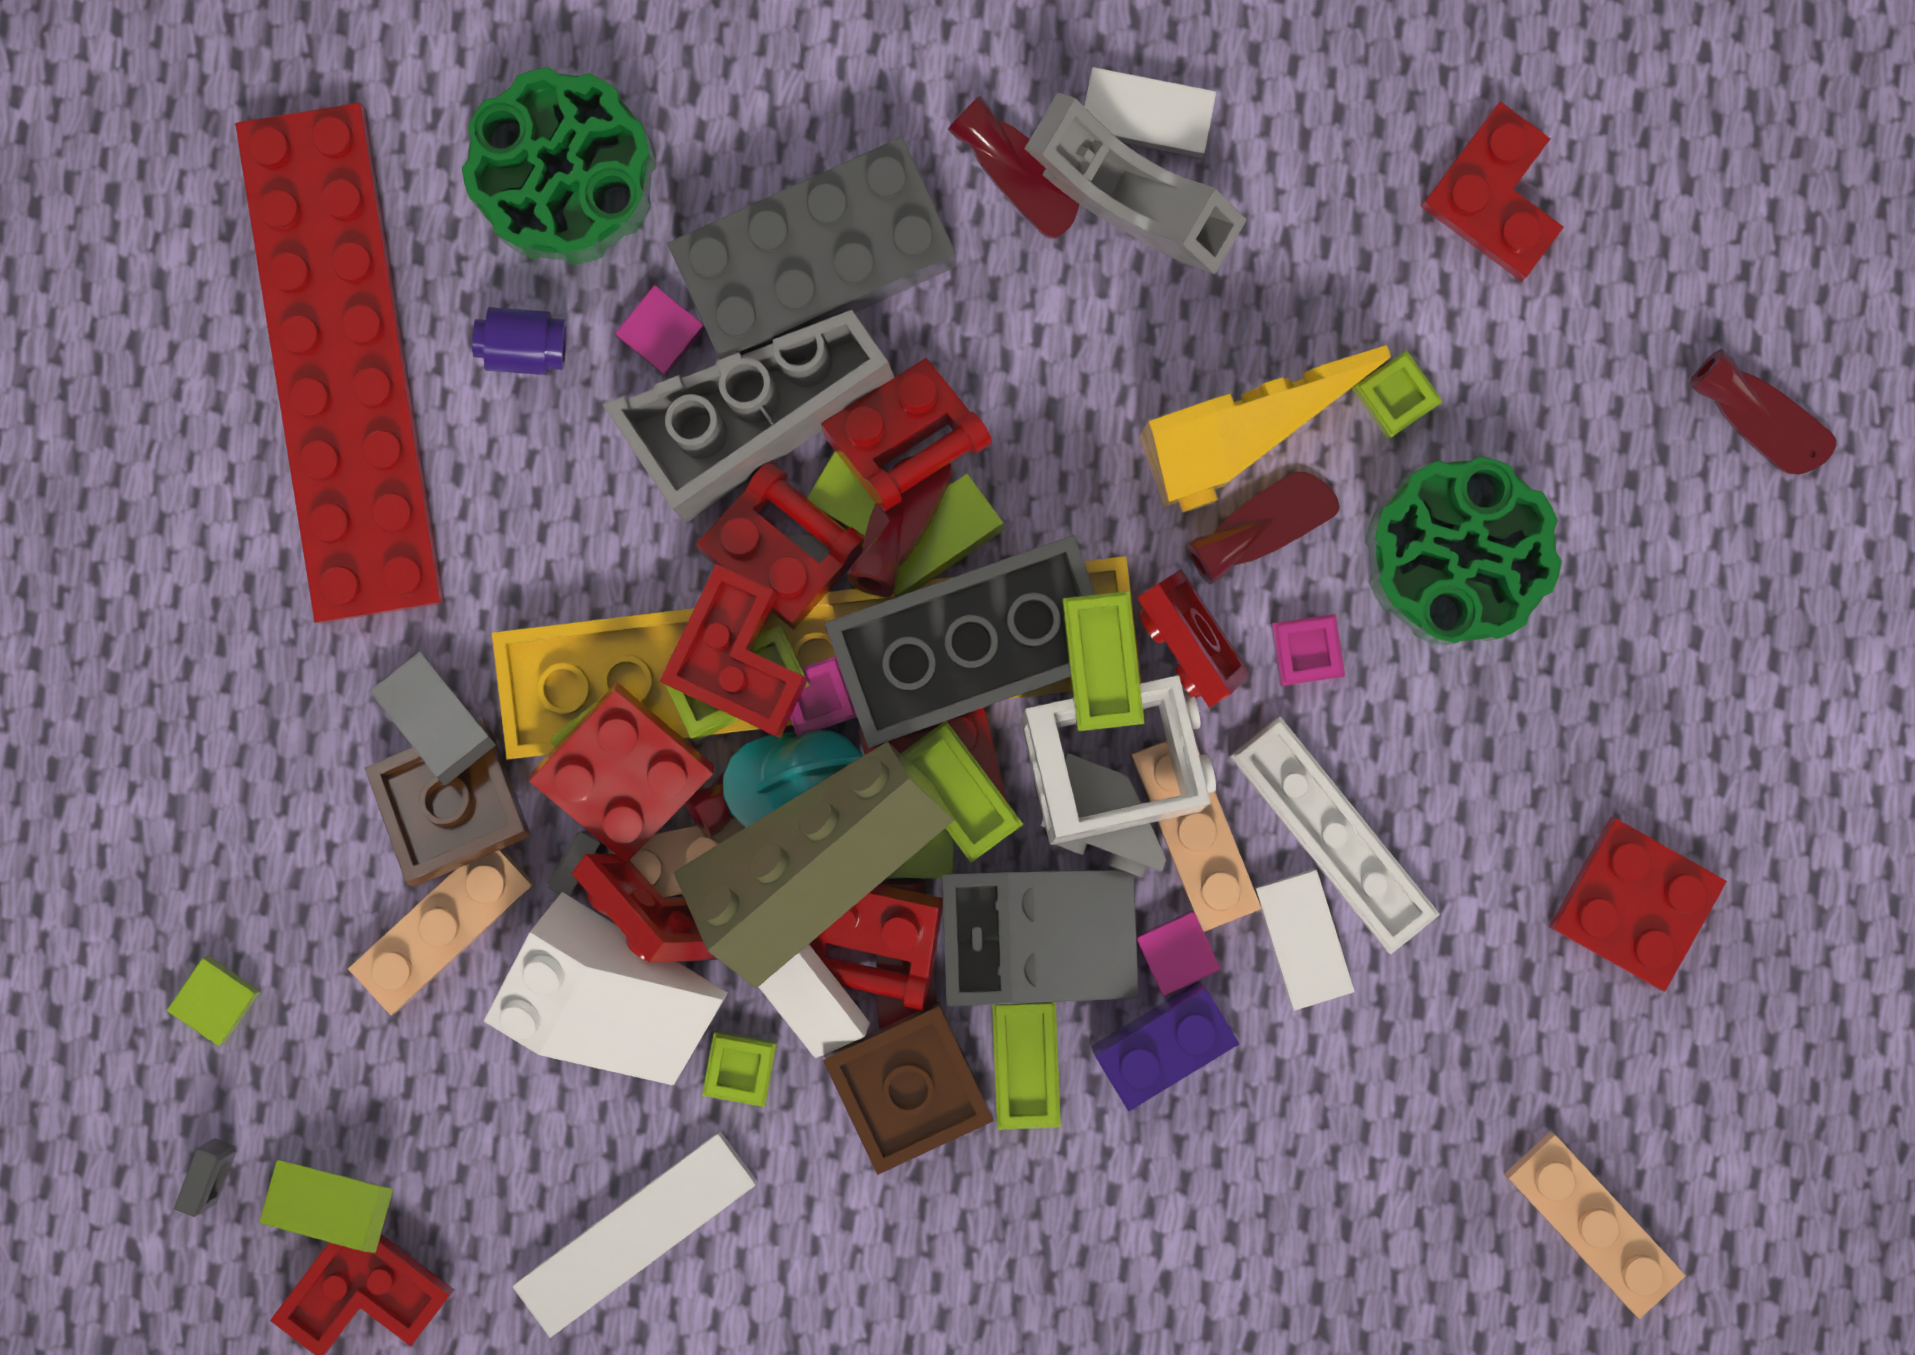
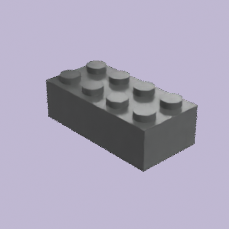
[667,136,956,359]
[824,535,1095,748]

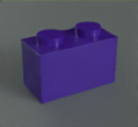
[1091,981,1239,1112]

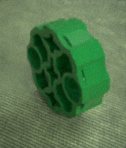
[462,67,657,265]
[1365,456,1562,645]

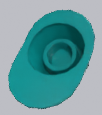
[723,729,864,828]

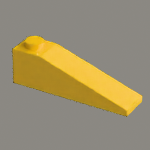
[1139,345,1391,513]

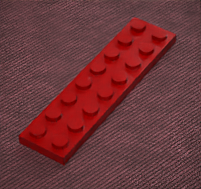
[235,102,445,624]

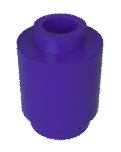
[472,307,567,375]

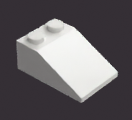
[484,892,728,1085]

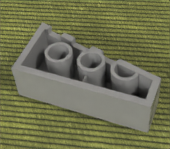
[602,310,894,523]

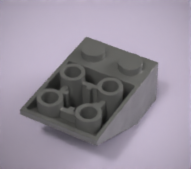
[942,870,1139,1006]

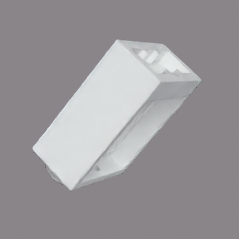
[1020,675,1216,845]

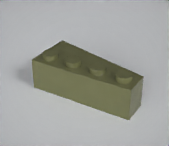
[673,741,954,988]

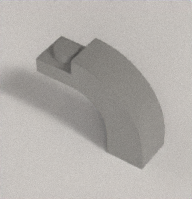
[1024,92,1247,275]

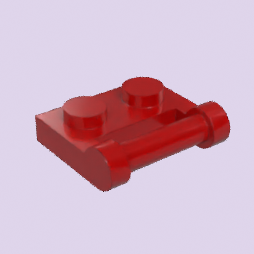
[821,358,992,512]
[696,462,864,630]
[809,884,943,1011]

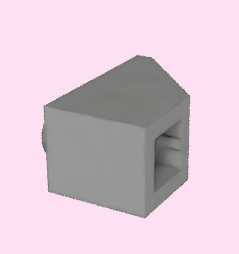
[1039,753,1166,877]

